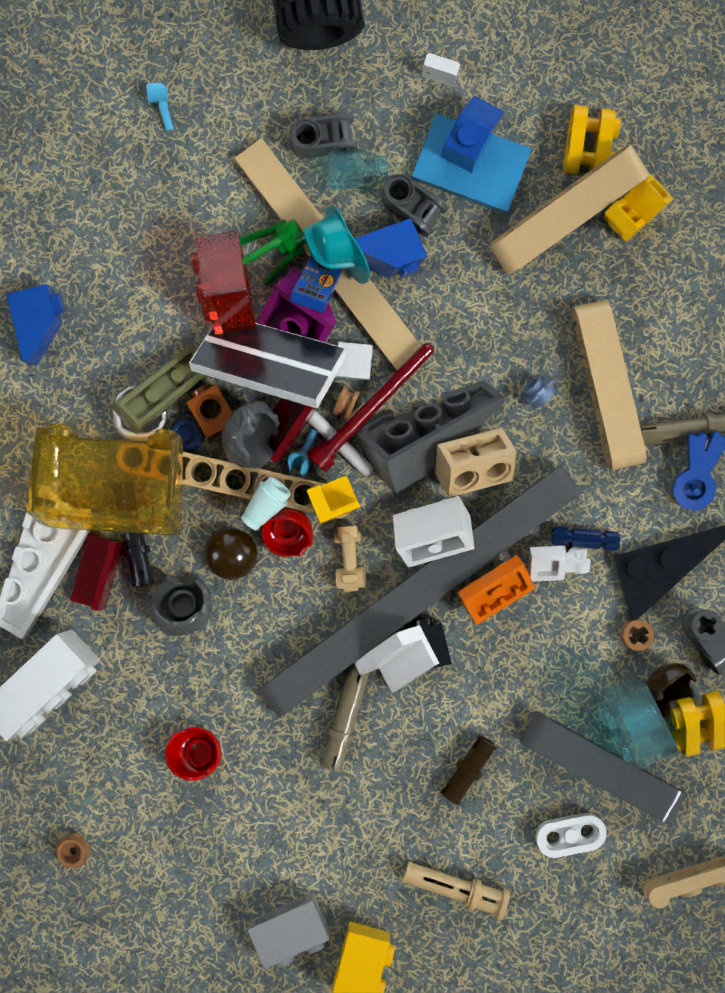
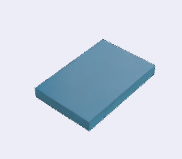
[412,113,532,215]

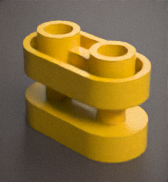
[562,104,621,175]
[670,691,725,757]

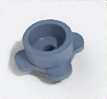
[520,376,555,408]

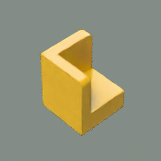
[307,476,360,524]

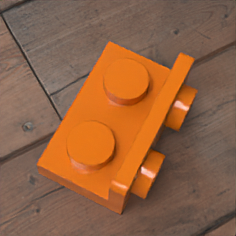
[457,555,536,625]

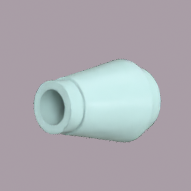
[241,477,291,530]

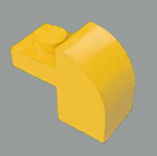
[603,174,674,242]

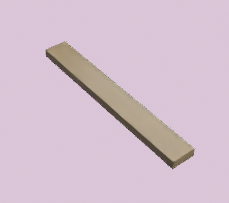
[234,138,421,371]

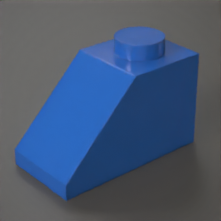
[441,95,504,173]
[354,218,427,278]
[6,284,65,366]

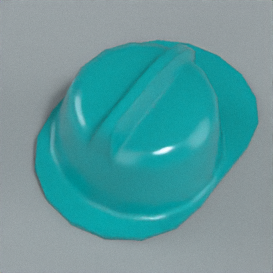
[303,205,370,284]

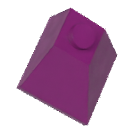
[257,267,337,342]

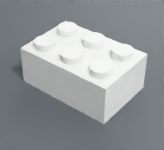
[0,630,100,741]

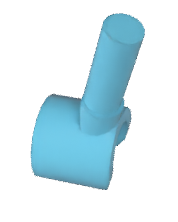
[147,83,174,132]
[288,429,318,478]

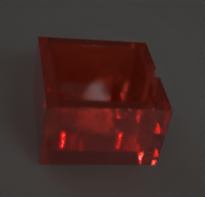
[191,230,257,335]

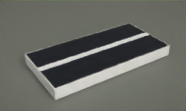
[189,313,347,408]

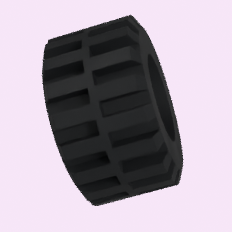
[273,0,365,50]

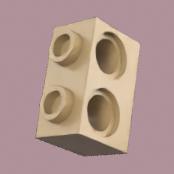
[435,428,517,498]

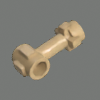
[334,526,366,592]

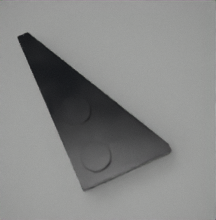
[613,525,725,620]

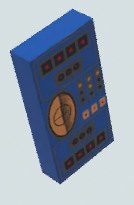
[290,255,343,313]

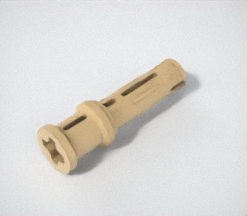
[402,861,510,921]

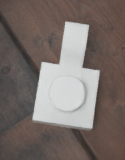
[528,545,591,582]

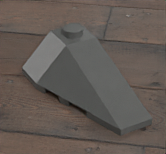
[354,381,505,493]

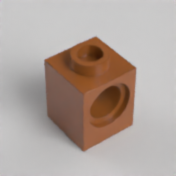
[186,384,234,441]

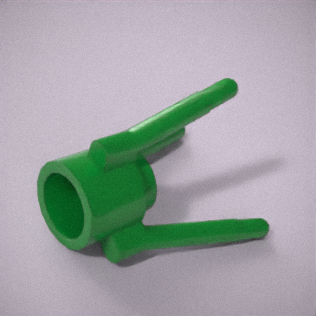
[223,218,306,285]

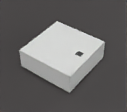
[422,53,460,87]
[335,342,373,381]

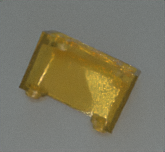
[25,423,183,535]

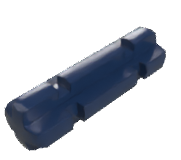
[551,526,620,551]

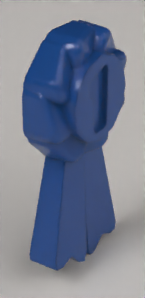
[672,430,725,510]

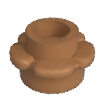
[56,833,91,868]

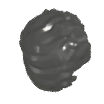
[222,401,280,469]
[150,575,213,636]

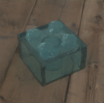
[594,678,679,770]

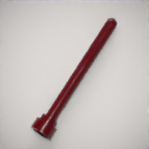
[306,343,434,473]

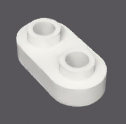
[535,813,606,858]

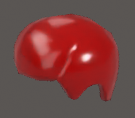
[260,507,313,557]
[165,727,222,781]

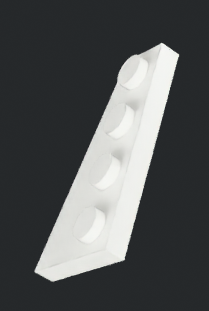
[0,484,97,639]

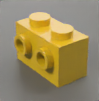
[331,921,395,993]

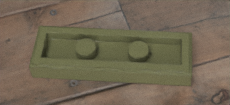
[113,344,208,434]

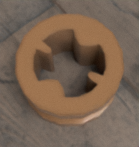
[333,386,360,420]
[620,619,654,651]

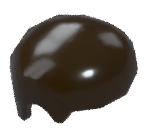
[203,527,258,580]
[644,663,697,718]

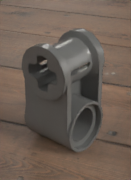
[291,112,358,159]
[382,174,448,237]
[681,608,725,675]

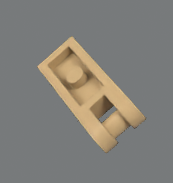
[642,856,725,909]

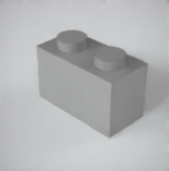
[247,892,330,970]

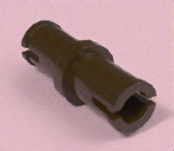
[440,734,498,805]

